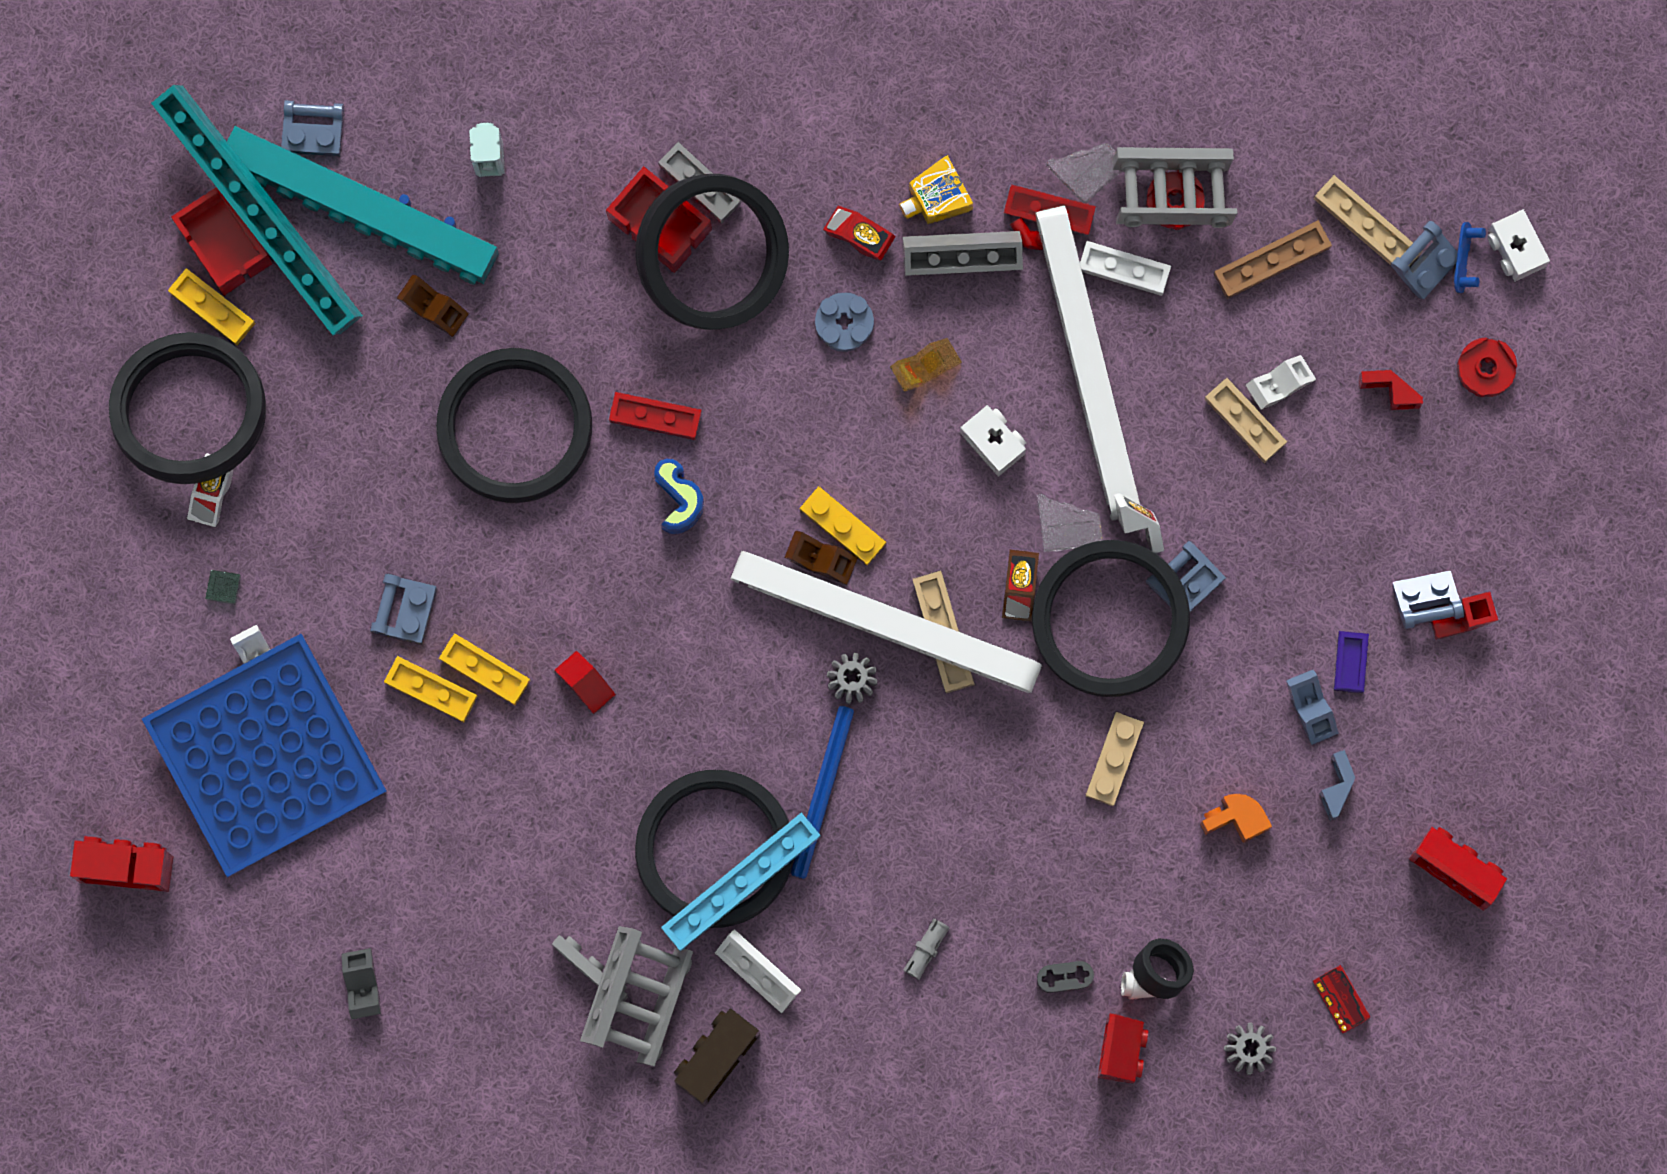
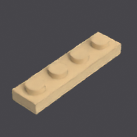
[1314,175,1422,267]
[913,571,975,694]

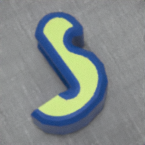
[654,459,704,534]

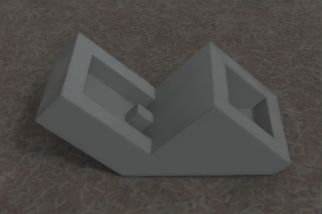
[341,948,381,1020]

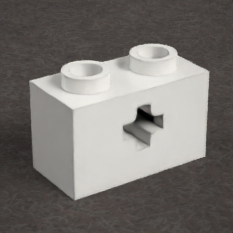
[1487,209,1550,282]
[960,405,1026,477]

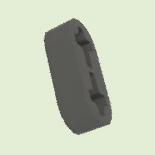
[1037,961,1094,993]

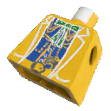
[899,155,973,224]

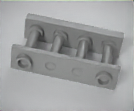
[1112,147,1237,228]
[580,926,693,1066]

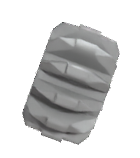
[827,653,877,704]
[1224,1023,1276,1075]

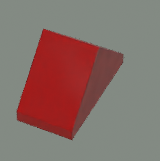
[554,651,616,714]

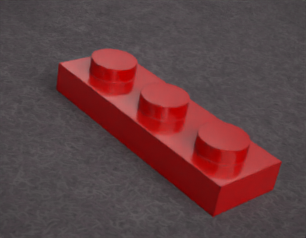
[1004,184,1096,235]
[609,392,702,440]

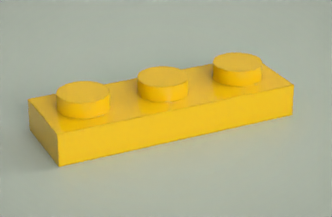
[168,268,256,346]
[800,486,886,566]
[439,633,531,706]
[384,656,478,723]

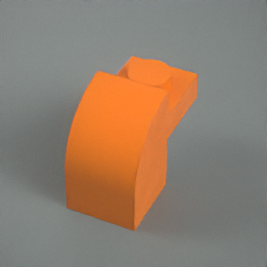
[1200,794,1272,843]

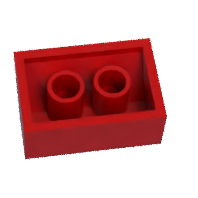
[1409,827,1507,911]

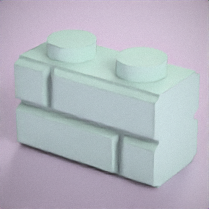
[469,123,505,177]

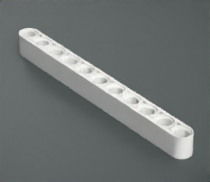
[1035,206,1140,521]
[730,551,1042,693]

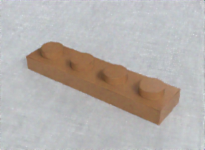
[1214,220,1332,299]

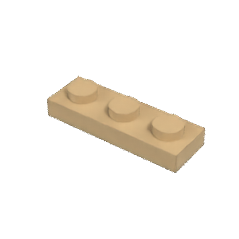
[1204,378,1287,463]
[1086,712,1144,806]

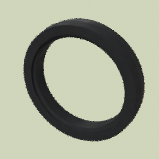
[635,174,789,330]
[109,332,266,484]
[436,348,592,503]
[1032,540,1190,697]
[635,770,793,928]

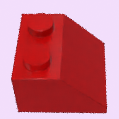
[1098,1013,1148,1084]

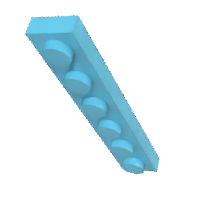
[661,812,821,952]

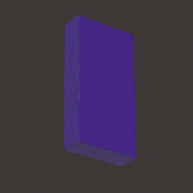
[1333,631,1369,694]

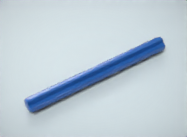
[791,706,854,879]

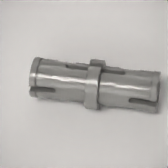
[903,918,950,980]

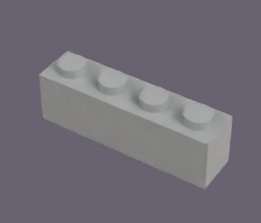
[903,231,1023,276]

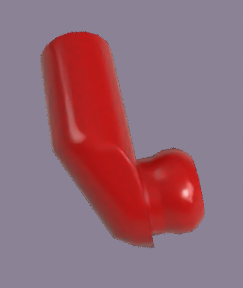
[1010,218,1043,250]

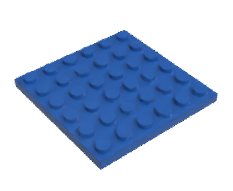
[142,633,387,877]

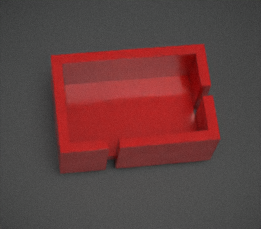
[606,166,712,273]
[171,187,273,296]
[70,836,174,892]

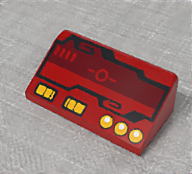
[1313,965,1371,1034]

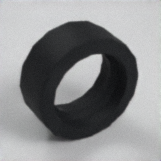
[1133,938,1194,999]

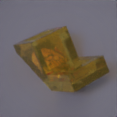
[890,338,962,392]

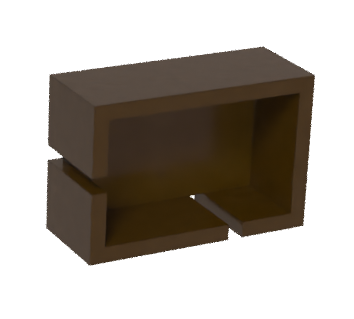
[674,1008,760,1107]

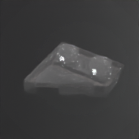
[1046,143,1122,203]
[1037,494,1103,552]

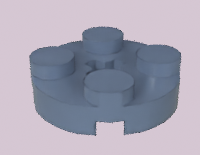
[815,293,874,352]

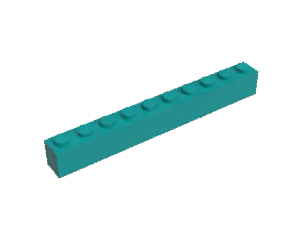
[151,85,363,335]
[227,126,499,285]

